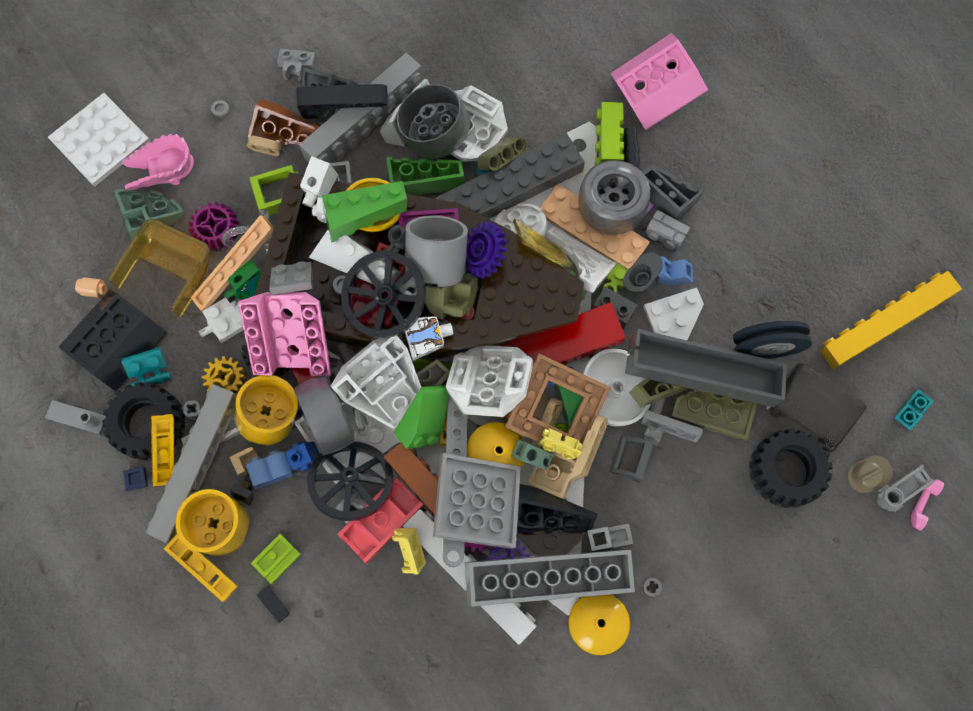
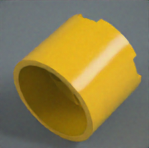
[235,375,298,446]
[176,489,250,556]

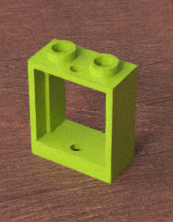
[249,165,299,216]

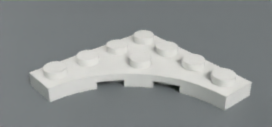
[544,227,616,293]

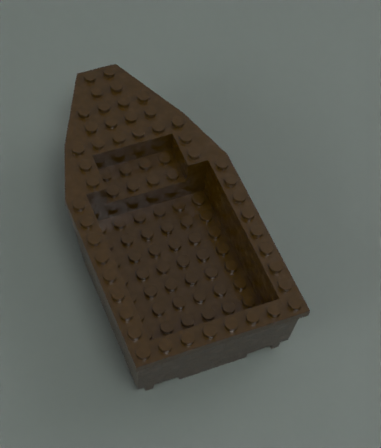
[255,172,584,358]

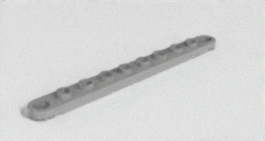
[443,395,467,568]

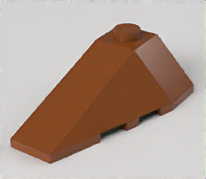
[247,98,320,145]

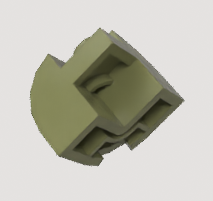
[425,275,478,320]

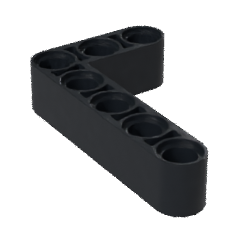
[296,84,388,119]

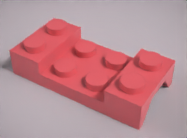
[337,477,424,564]

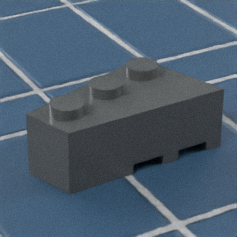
[643,165,704,220]

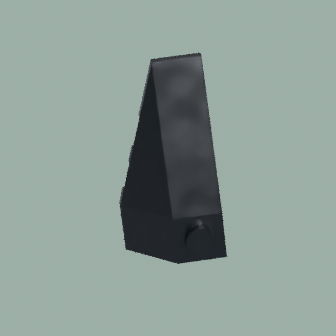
[517,484,597,534]

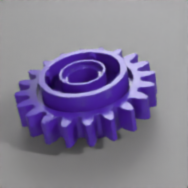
[465,222,508,278]

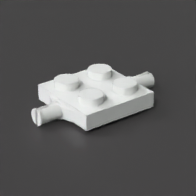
[198,297,244,343]

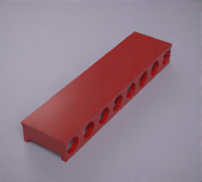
[498,302,626,365]

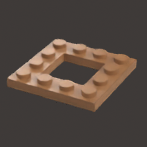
[504,353,611,460]

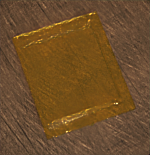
[513,218,572,269]

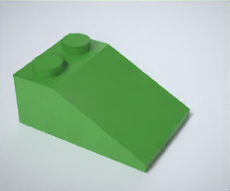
[393,385,449,449]

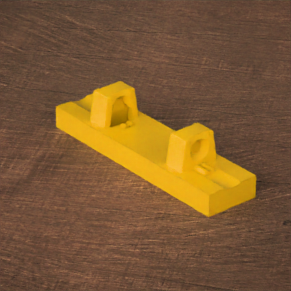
[151,414,174,487]
[164,534,239,603]

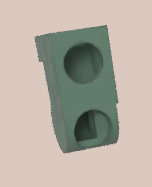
[511,439,554,470]

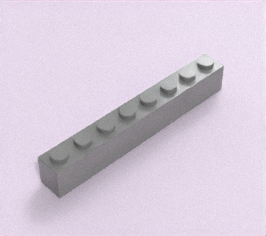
[146,384,237,543]

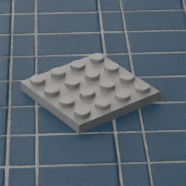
[433,453,521,549]

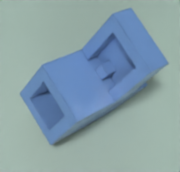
[657,256,693,285]

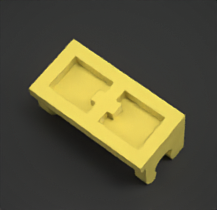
[392,528,426,574]

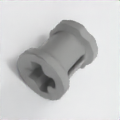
[183,400,202,421]

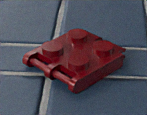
[343,278,399,326]

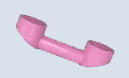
[911,479,944,531]

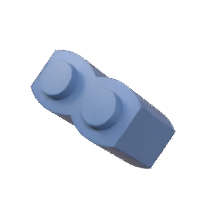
[246,450,293,489]

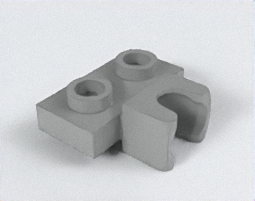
[277,49,316,82]

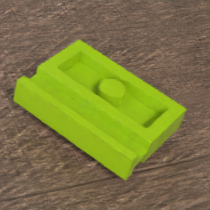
[251,534,302,584]

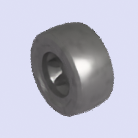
[397,84,470,159]
[578,160,650,235]
[294,375,355,455]

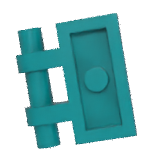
[121,347,172,387]

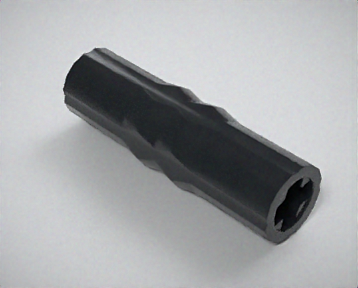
[622,127,640,170]

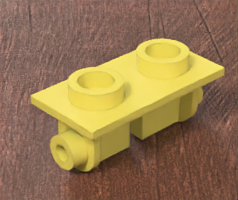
[538,428,582,459]

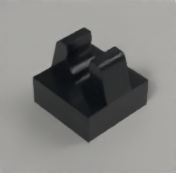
[230,479,254,505]

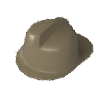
[847,455,893,493]

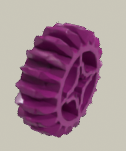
[188,201,240,251]

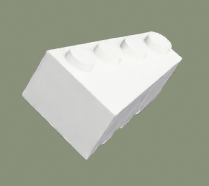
[309,230,401,286]

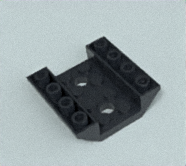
[59,289,167,392]

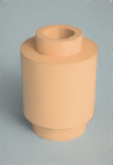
[75,277,107,298]

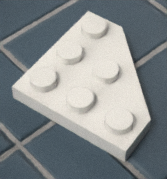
[643,288,704,340]

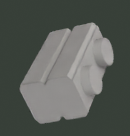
[645,210,690,251]

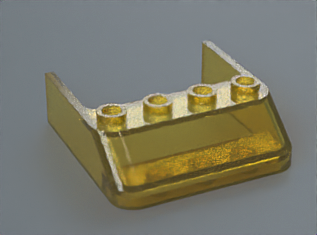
[108,219,211,318]

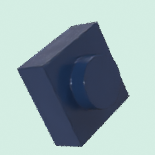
[123,466,148,491]

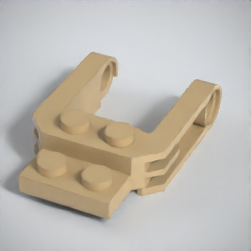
[527,398,608,499]

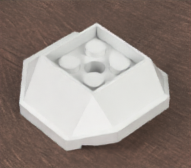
[434,85,508,162]
[446,346,533,417]

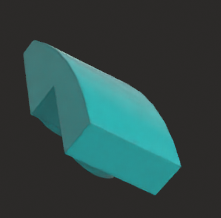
[894,389,934,431]

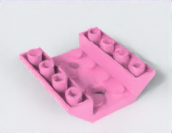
[610,33,708,131]
[238,292,331,376]

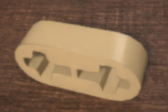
[247,135,282,156]

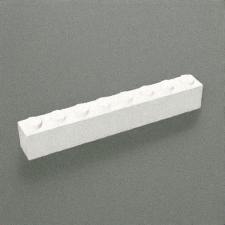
[403,509,537,645]

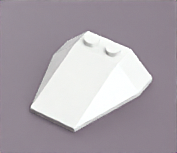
[331,336,421,429]

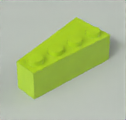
[595,102,624,165]

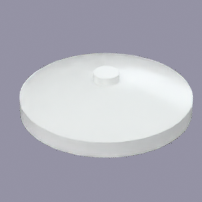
[581,349,651,427]

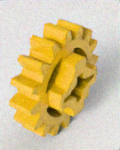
[202,356,246,392]

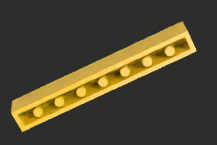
[820,271,962,369]

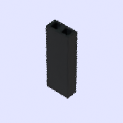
[257,586,290,623]

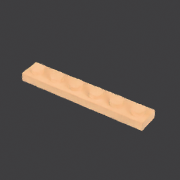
[191,215,274,311]

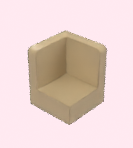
[230,447,259,478]

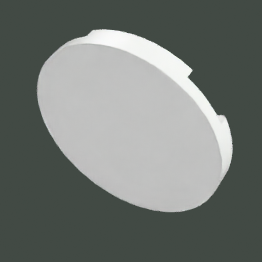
[494,203,547,246]

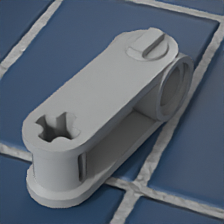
[877,464,935,513]

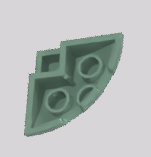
[114,189,184,242]

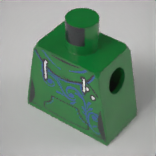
[224,259,261,303]

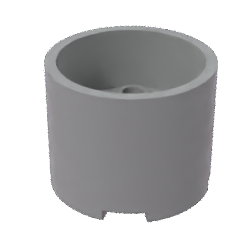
[405,216,468,287]

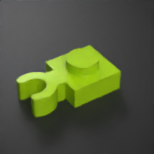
[602,263,628,292]

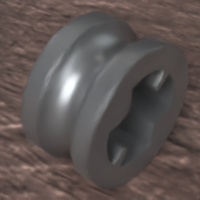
[643,578,662,597]

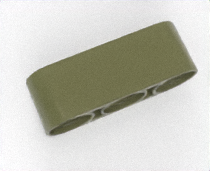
[477,137,527,171]

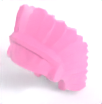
[122,134,194,190]

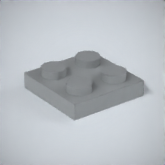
[269,261,313,295]

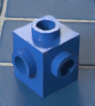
[285,441,320,472]

